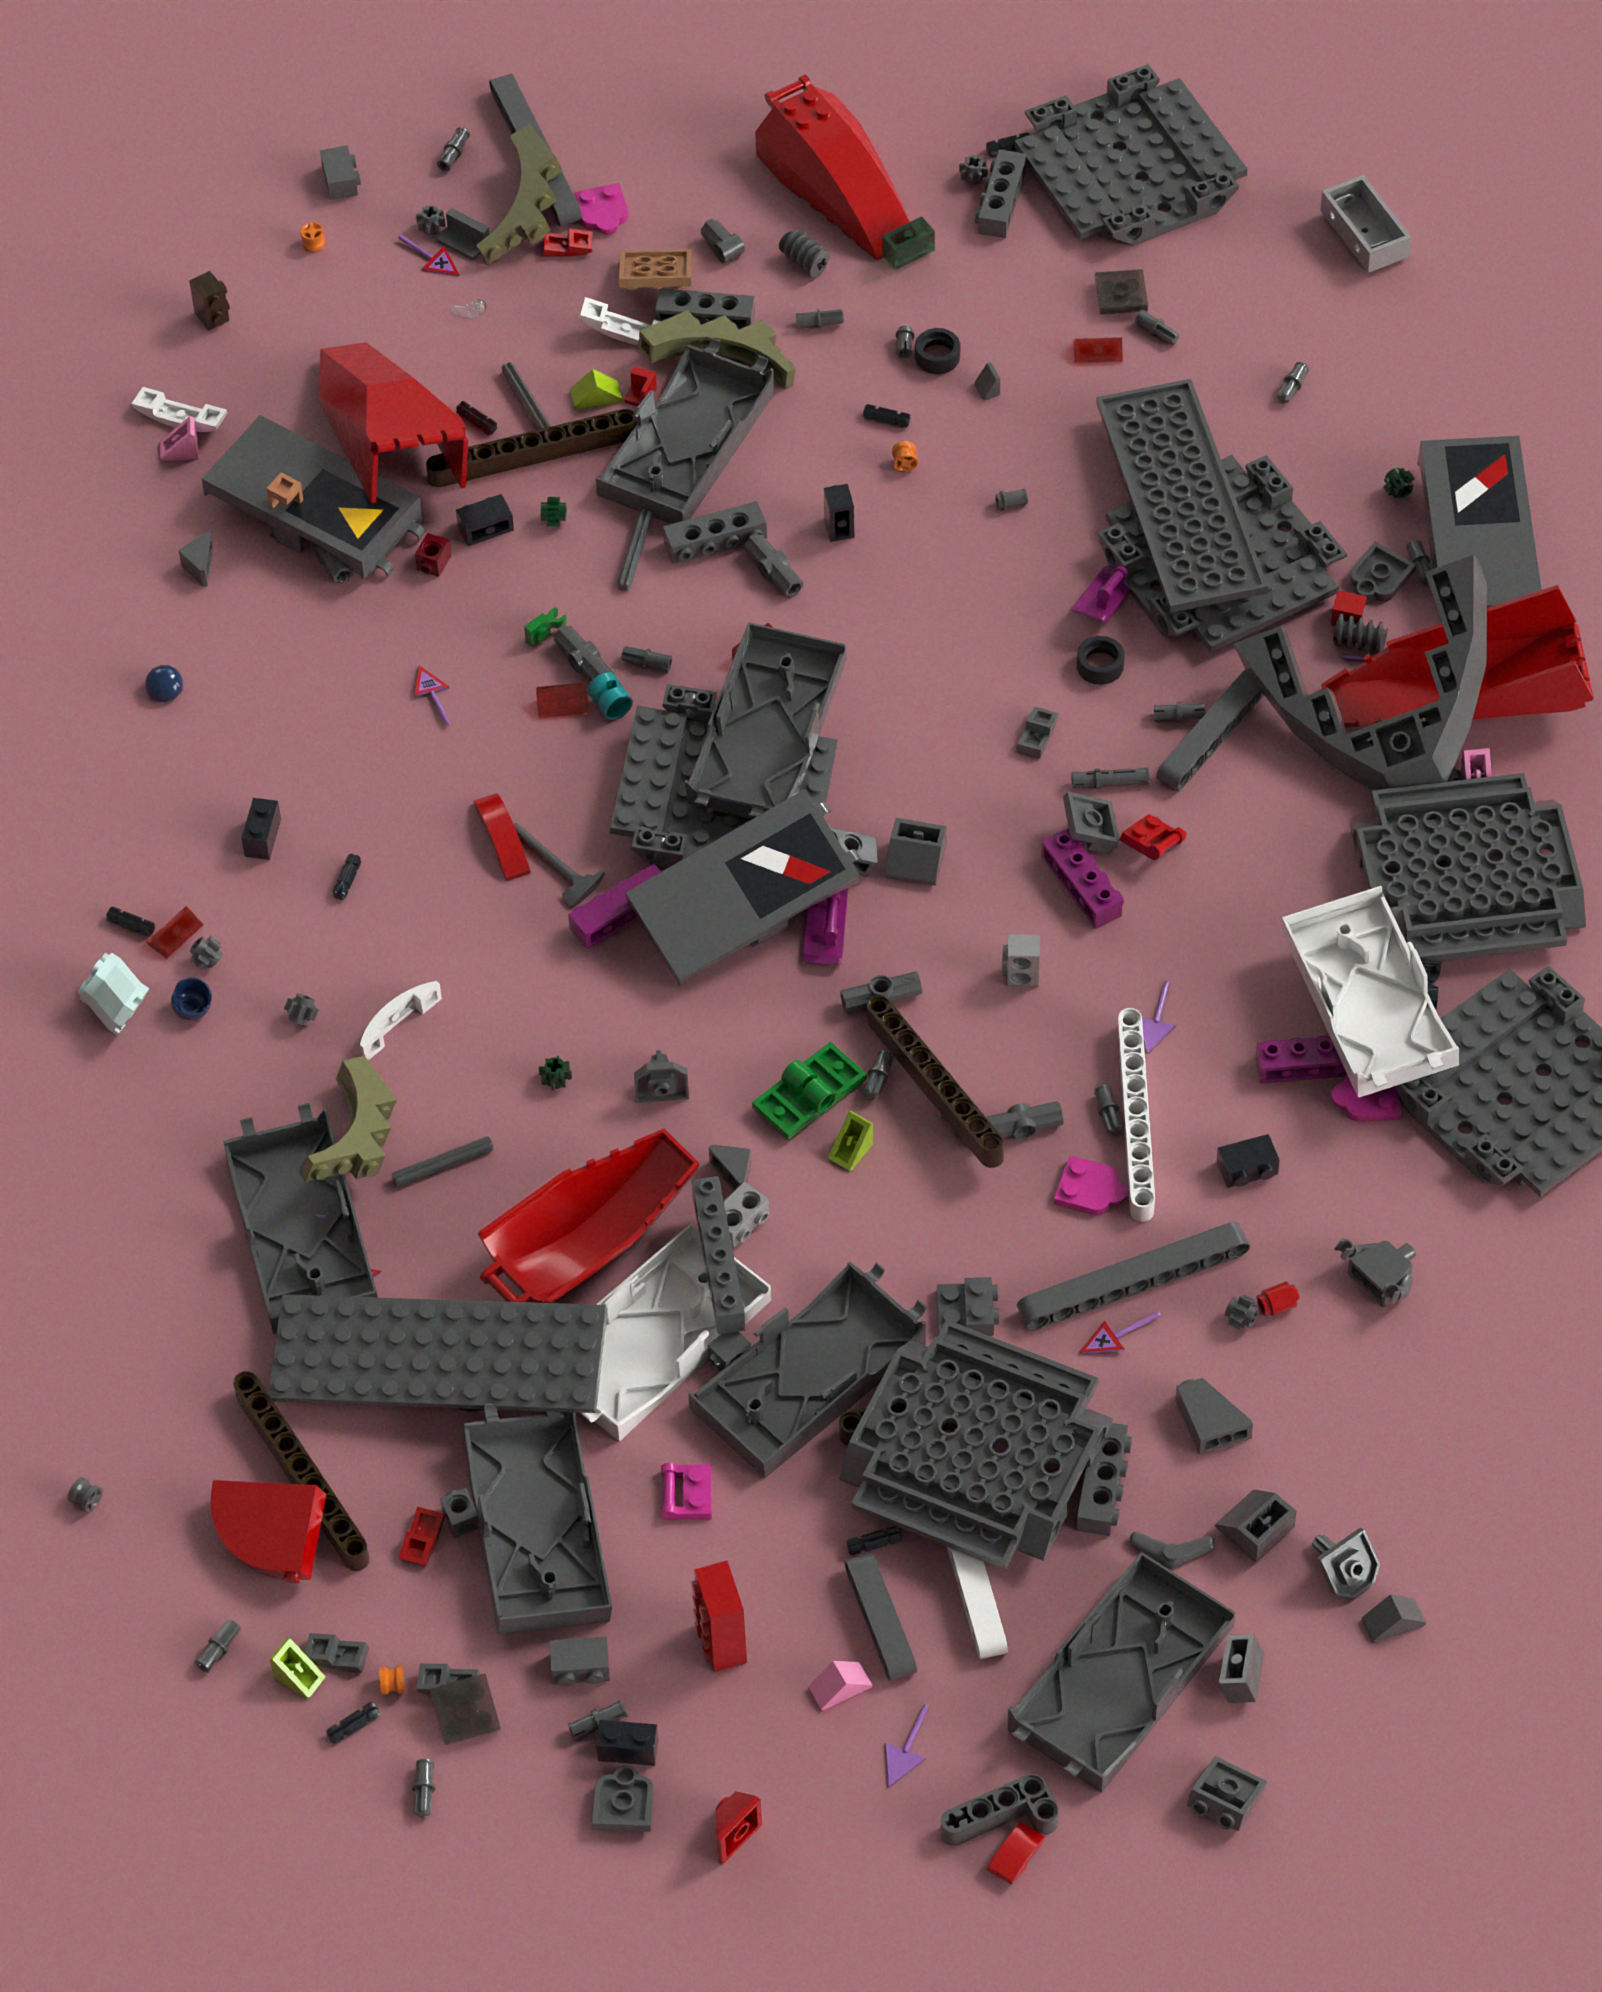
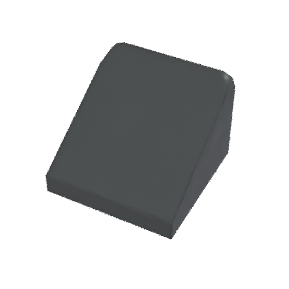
[975,362,1000,400]

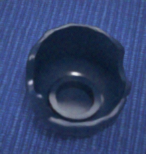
[145,665,183,702]
[171,977,212,1020]

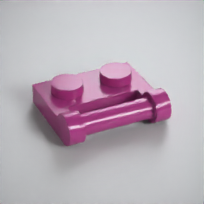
[661,1463,712,1520]

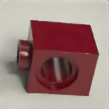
[415,533,452,577]

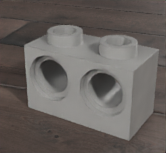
[1002,934,1040,987]
[724,1181,770,1249]

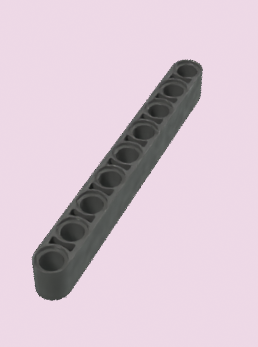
[489,73,582,227]
[1017,1222,1250,1331]

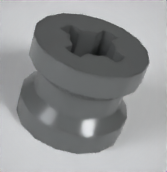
[68,1477,103,1512]

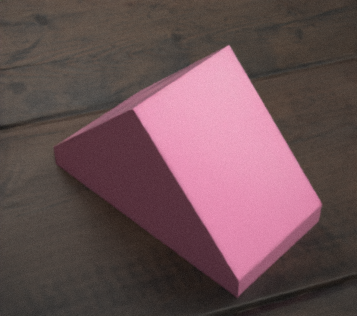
[160,416,198,461]
[1460,748,1491,780]
[808,1661,872,1712]

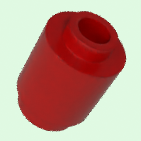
[1256,1281,1299,1316]

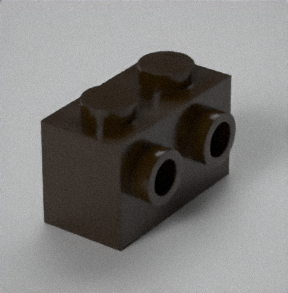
[189,271,230,330]

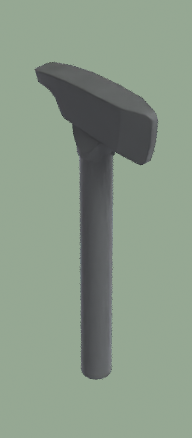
[514,823,605,907]

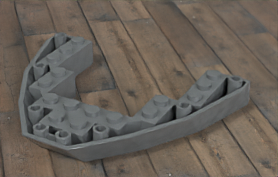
[1233,554,1487,790]

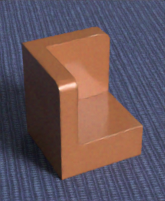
[266,472,303,508]

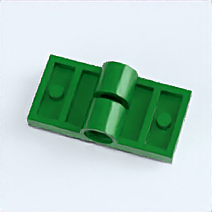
[752,1041,867,1140]

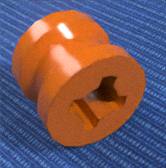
[300,222,326,252]
[892,441,918,472]
[379,1665,405,1695]

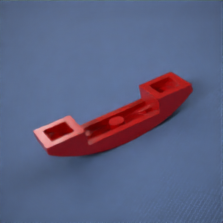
[473,793,531,881]

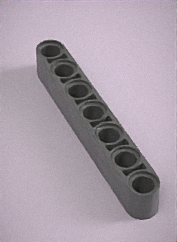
[1156,670,1264,791]

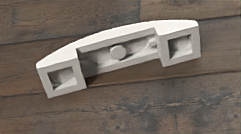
[579,297,661,346]
[131,387,228,432]
[360,981,442,1060]

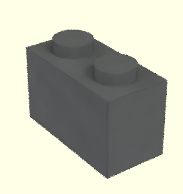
[320,145,361,200]
[1219,1634,1264,1703]
[550,1637,610,1686]

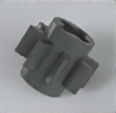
[959,155,988,185]
[416,206,446,235]
[190,936,223,969]
[284,993,319,1025]
[1225,1294,1259,1330]

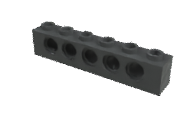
[692,1176,745,1334]

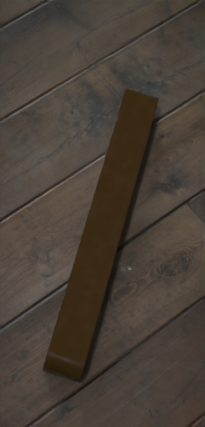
[426,409,637,488]
[867,996,1004,1168]
[233,1371,370,1571]

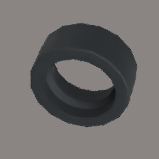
[915,328,961,374]
[1077,636,1125,685]

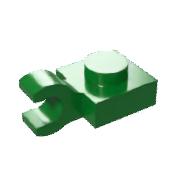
[524,607,567,648]

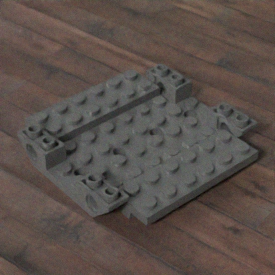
[1015,64,1248,246]
[1098,455,1347,653]
[610,684,838,870]
[1350,773,1586,961]
[1395,965,1602,1197]
[839,1320,1113,1570]

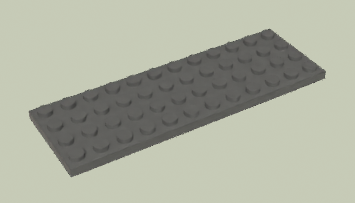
[1096,379,1268,613]
[268,1294,608,1413]

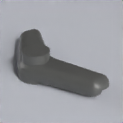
[1130,1531,1215,1569]

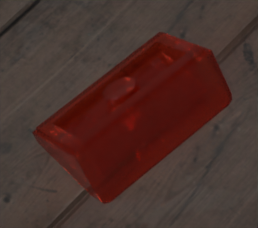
[1073,337,1123,363]
[536,682,589,718]
[146,906,204,958]

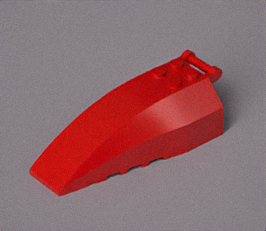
[755,75,917,261]

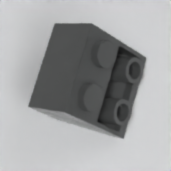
[885,818,947,886]
[1215,1489,1297,1562]

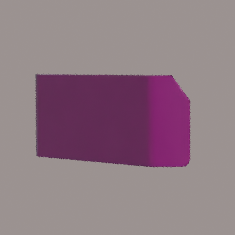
[1070,565,1130,624]
[803,888,848,964]

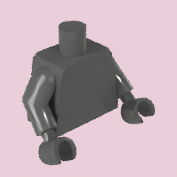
[1334,1238,1416,1307]

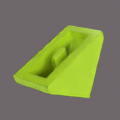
[570,369,622,410]
[828,1111,873,1171]
[270,1638,326,1698]

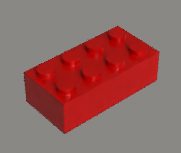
[691,1560,747,1672]

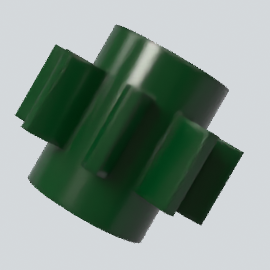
[1383,468,1415,498]
[541,497,567,527]
[539,1056,572,1090]

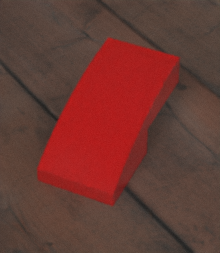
[542,229,593,257]
[399,1506,445,1566]
[987,1822,1045,1885]

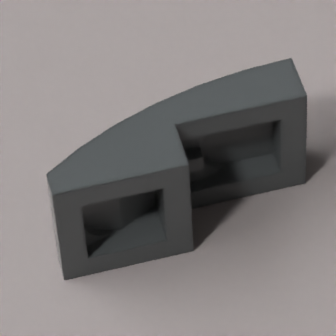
[1016,707,1059,758]
[304,1633,369,1673]
[416,1663,481,1700]

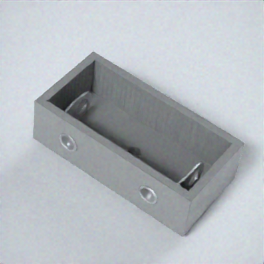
[1320,175,1411,273]

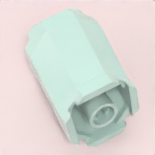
[77,953,149,1035]

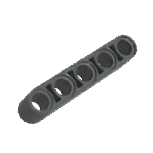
[844,1552,917,1681]

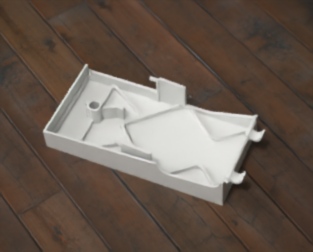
[1282,886,1459,1098]
[581,1223,771,1442]

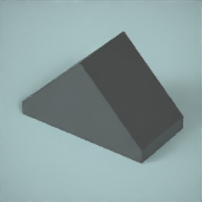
[178,532,214,586]
[709,1145,751,1191]
[1362,1594,1426,1643]

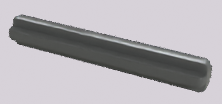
[502,362,550,430]
[617,509,652,591]
[392,1136,493,1187]

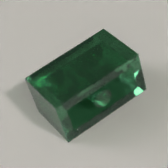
[882,216,935,270]

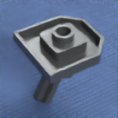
[634,1050,689,1103]
[1312,1528,1380,1599]

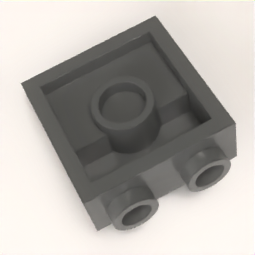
[1063,791,1120,854]
[937,1277,999,1336]
[1186,1756,1267,1831]

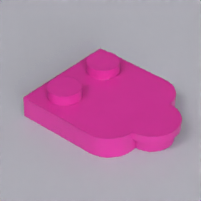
[573,183,628,234]
[1331,1075,1401,1122]
[1054,1155,1127,1215]

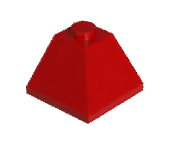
[716,1791,762,1865]

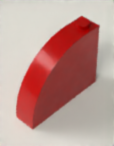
[211,1480,326,1583]

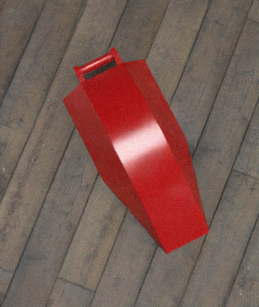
[478,1128,699,1303]

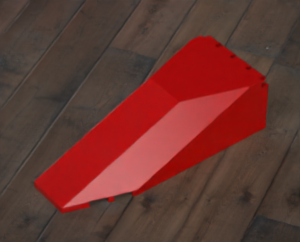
[319,342,468,503]
[1321,585,1594,727]

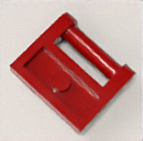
[1119,814,1187,860]

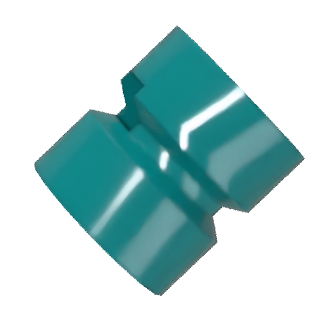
[587,672,633,720]

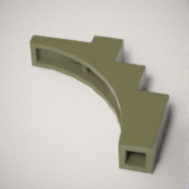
[476,124,563,265]
[638,310,795,389]
[300,1056,397,1182]

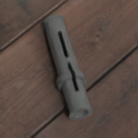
[1071,767,1150,789]

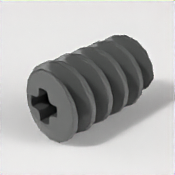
[779,229,830,278]
[1333,614,1388,653]

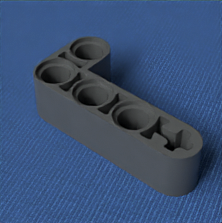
[941,1774,1059,1845]

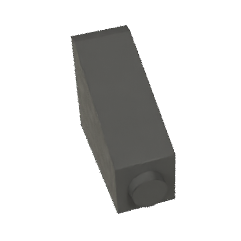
[1175,1378,1253,1454]

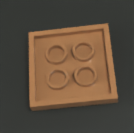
[619,249,692,290]

